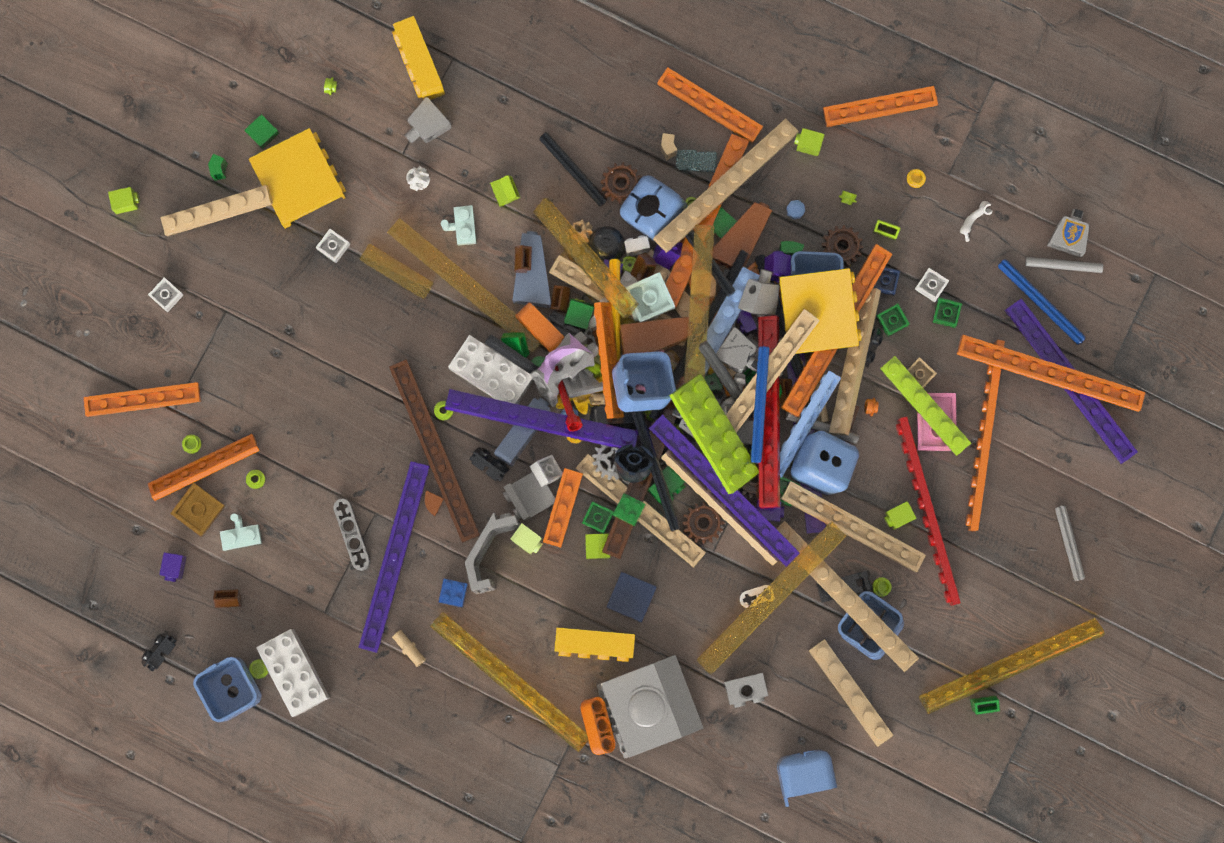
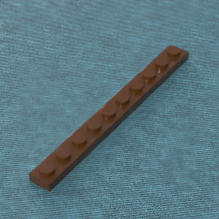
[389,359,480,543]
[602,376,690,559]

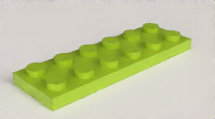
[669,374,759,494]

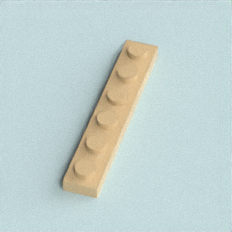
[161,185,273,236]
[809,639,893,747]

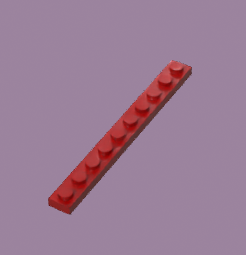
[758,315,780,508]
[896,417,961,606]

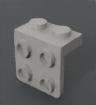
[503,472,555,522]

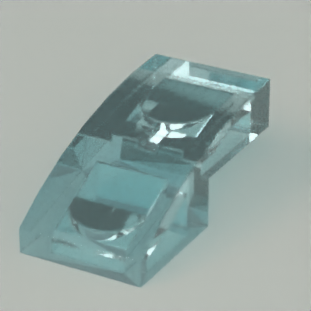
[676,150,717,172]

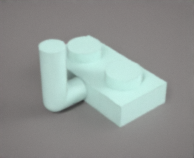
[441,205,477,246]
[220,514,262,551]

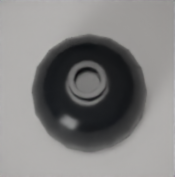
[588,226,625,264]
[614,444,653,483]

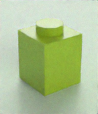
[794,128,824,156]
[108,187,140,214]
[884,501,917,530]

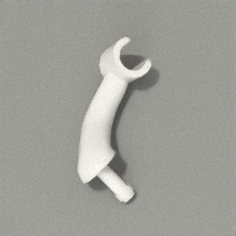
[960,201,993,242]
[720,373,745,415]

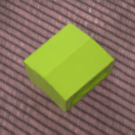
[490,175,521,207]
[873,219,901,240]
[585,534,610,559]

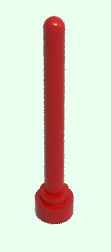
[555,365,583,431]

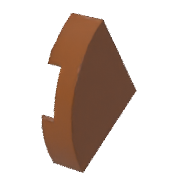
[425,491,444,517]

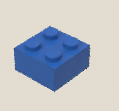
[439,579,468,608]

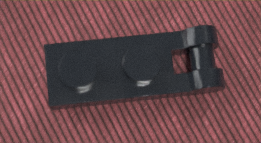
[816,570,873,603]

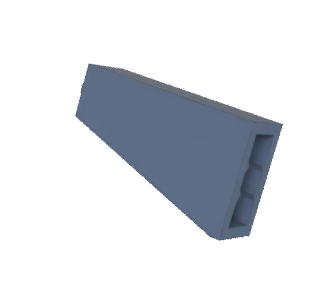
[512,231,551,308]
[494,398,551,467]

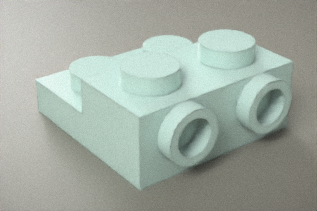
[623,272,676,322]

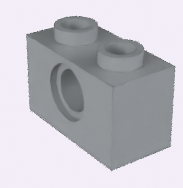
[724,673,768,708]

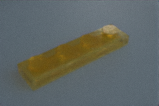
[359,243,434,300]

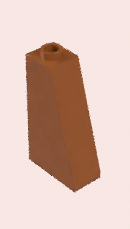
[709,202,772,271]
[620,317,695,355]

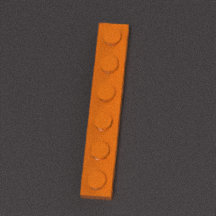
[657,67,763,144]
[823,86,938,127]
[594,302,624,419]
[84,382,201,417]
[148,434,259,501]

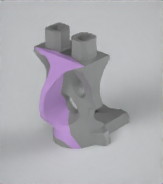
[530,332,599,407]

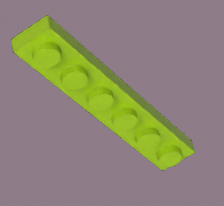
[880,356,971,456]

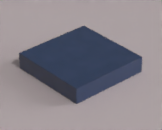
[606,572,657,623]

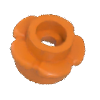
[864,398,879,416]

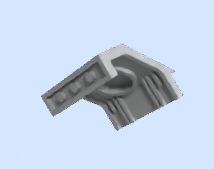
[465,513,520,594]
[597,655,703,759]

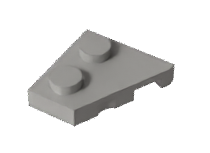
[558,363,603,398]

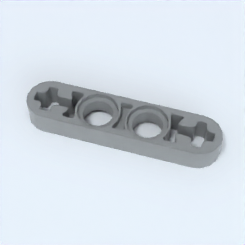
[333,499,370,571]

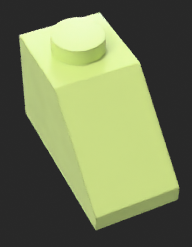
[511,523,543,554]

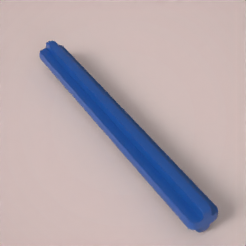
[998,259,1086,345]
[751,346,769,463]

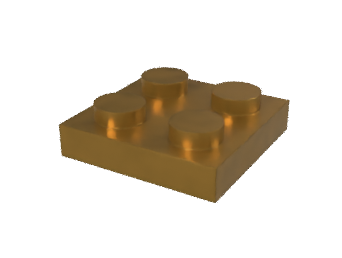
[170,483,225,537]

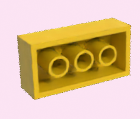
[392,16,445,100]
[555,628,635,662]

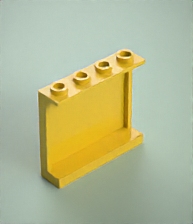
[249,128,346,229]
[779,268,862,354]

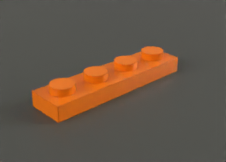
[543,468,583,548]

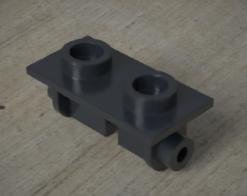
[547,311,586,337]
[865,327,883,368]
[469,447,510,482]
[141,631,177,671]

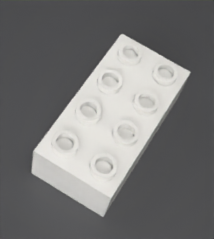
[448,335,534,404]
[256,629,330,717]

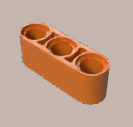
[515,302,564,352]
[580,697,616,755]

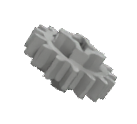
[592,444,619,481]

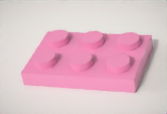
[917,393,956,451]

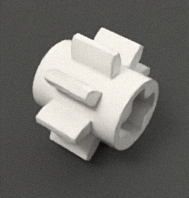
[406,166,430,191]

